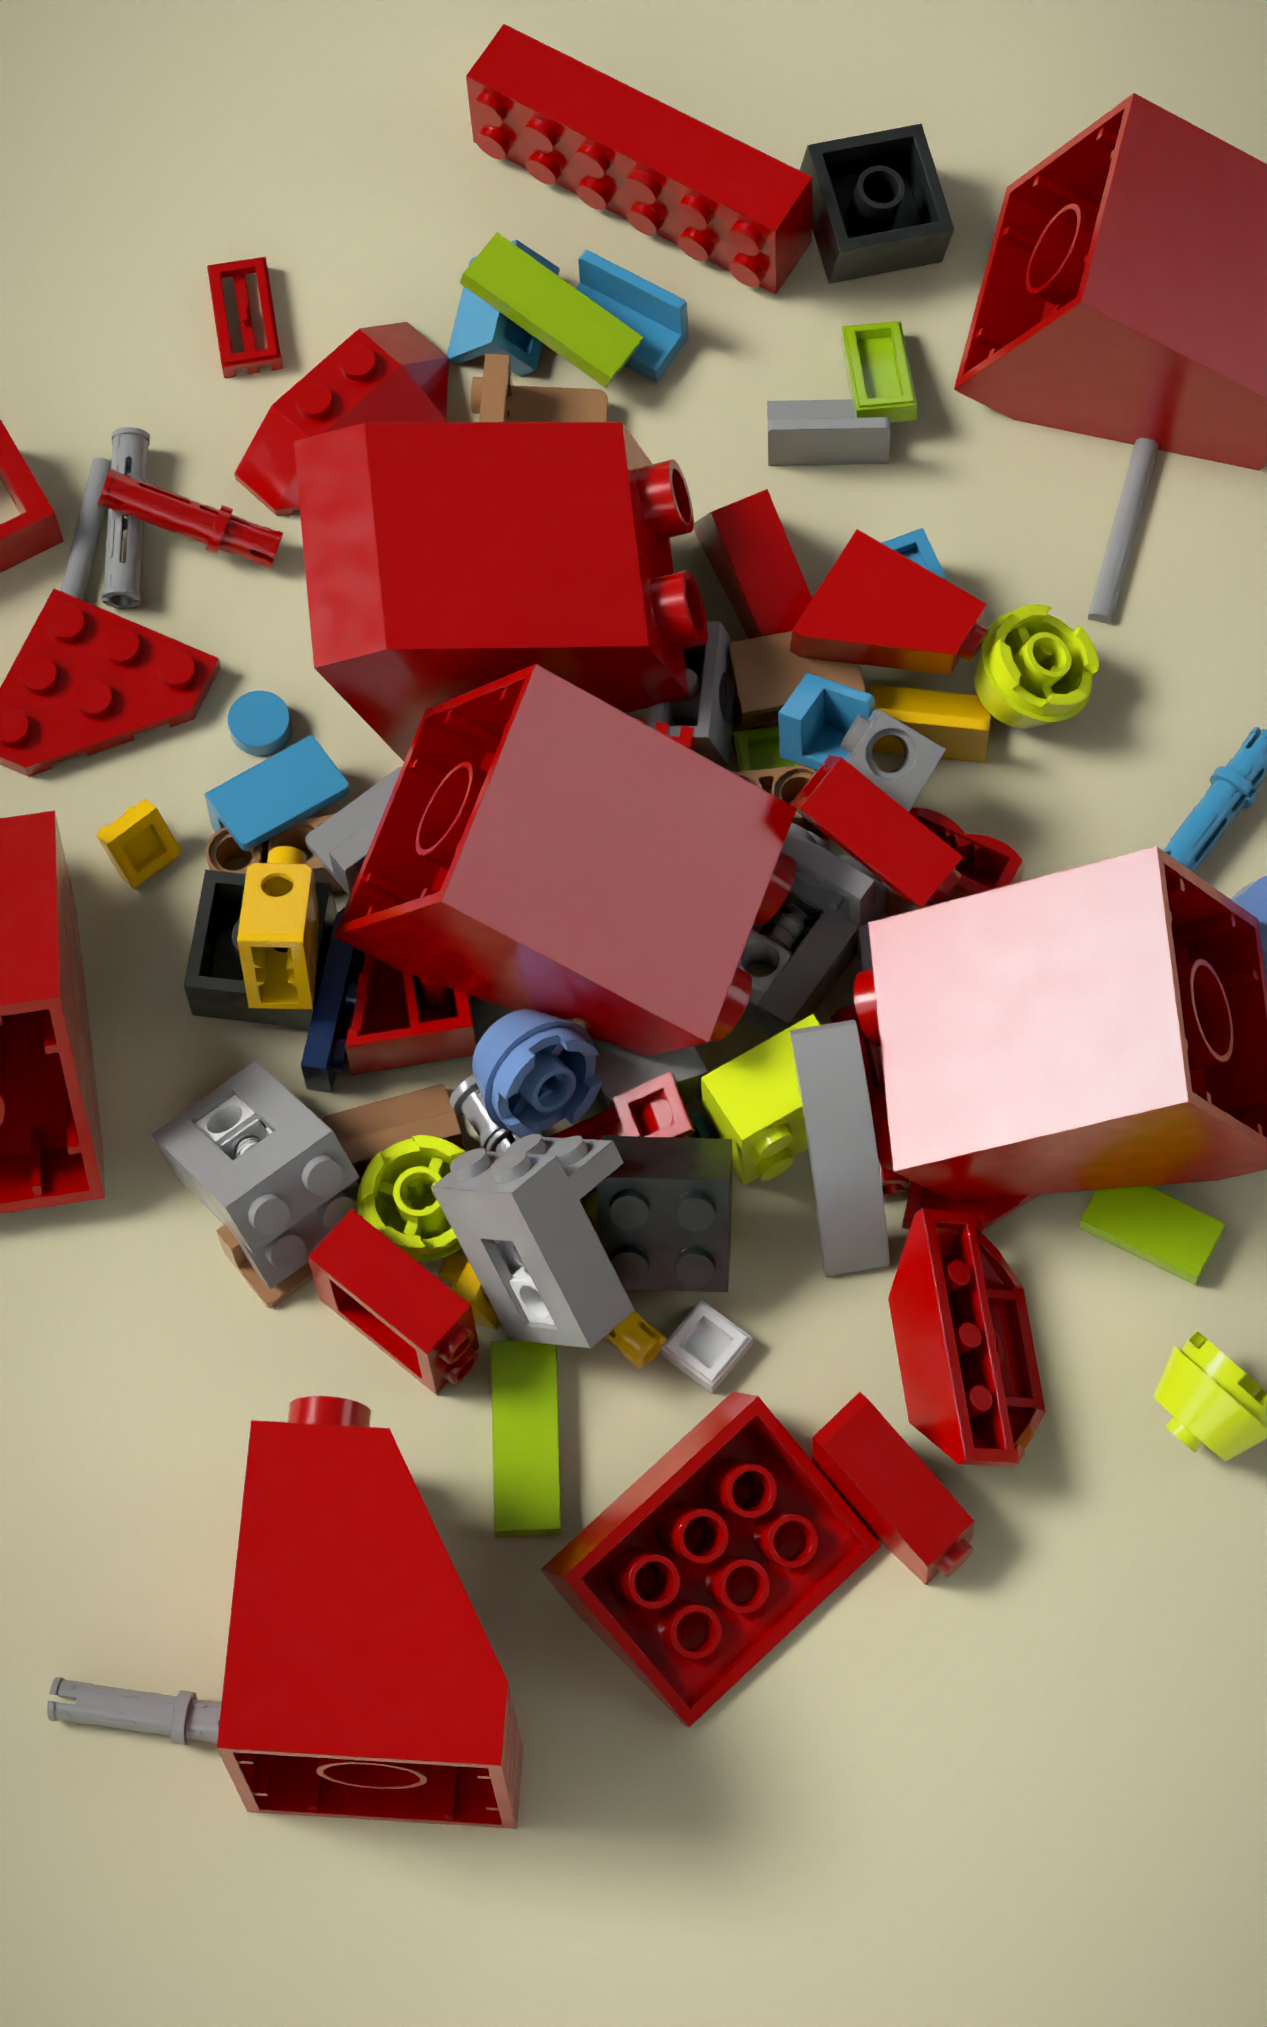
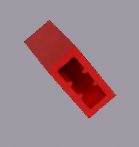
[693,489,812,639]
[789,529,989,675]
[812,1392,975,1585]

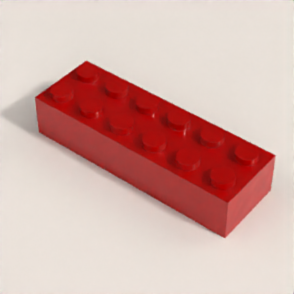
[466,24,812,295]

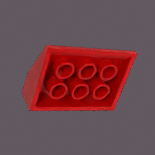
[540,1392,881,1728]

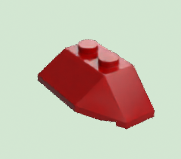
[234,322,449,516]
[888,1208,1046,1467]

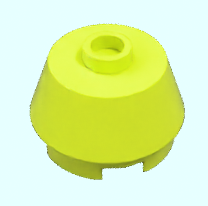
[974,604,1099,729]
[357,1135,466,1262]
[1153,1330,1267,1462]

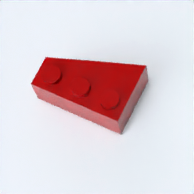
[345,953,476,1076]

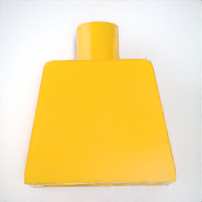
[237,846,319,1010]

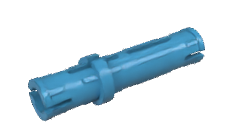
[1163,727,1267,873]

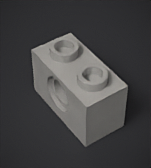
[649,621,736,766]

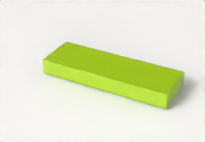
[460,232,644,388]
[491,1340,562,1537]

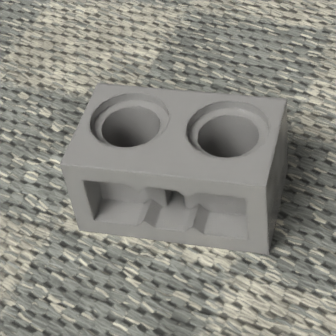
[840,710,946,812]

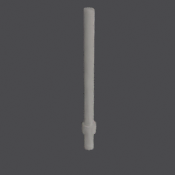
[1088,438,1159,625]

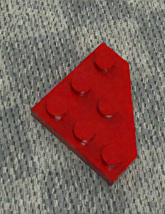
[0,588,221,777]

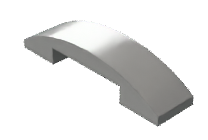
[790,1020,890,1276]

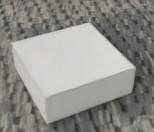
[660,1299,753,1394]

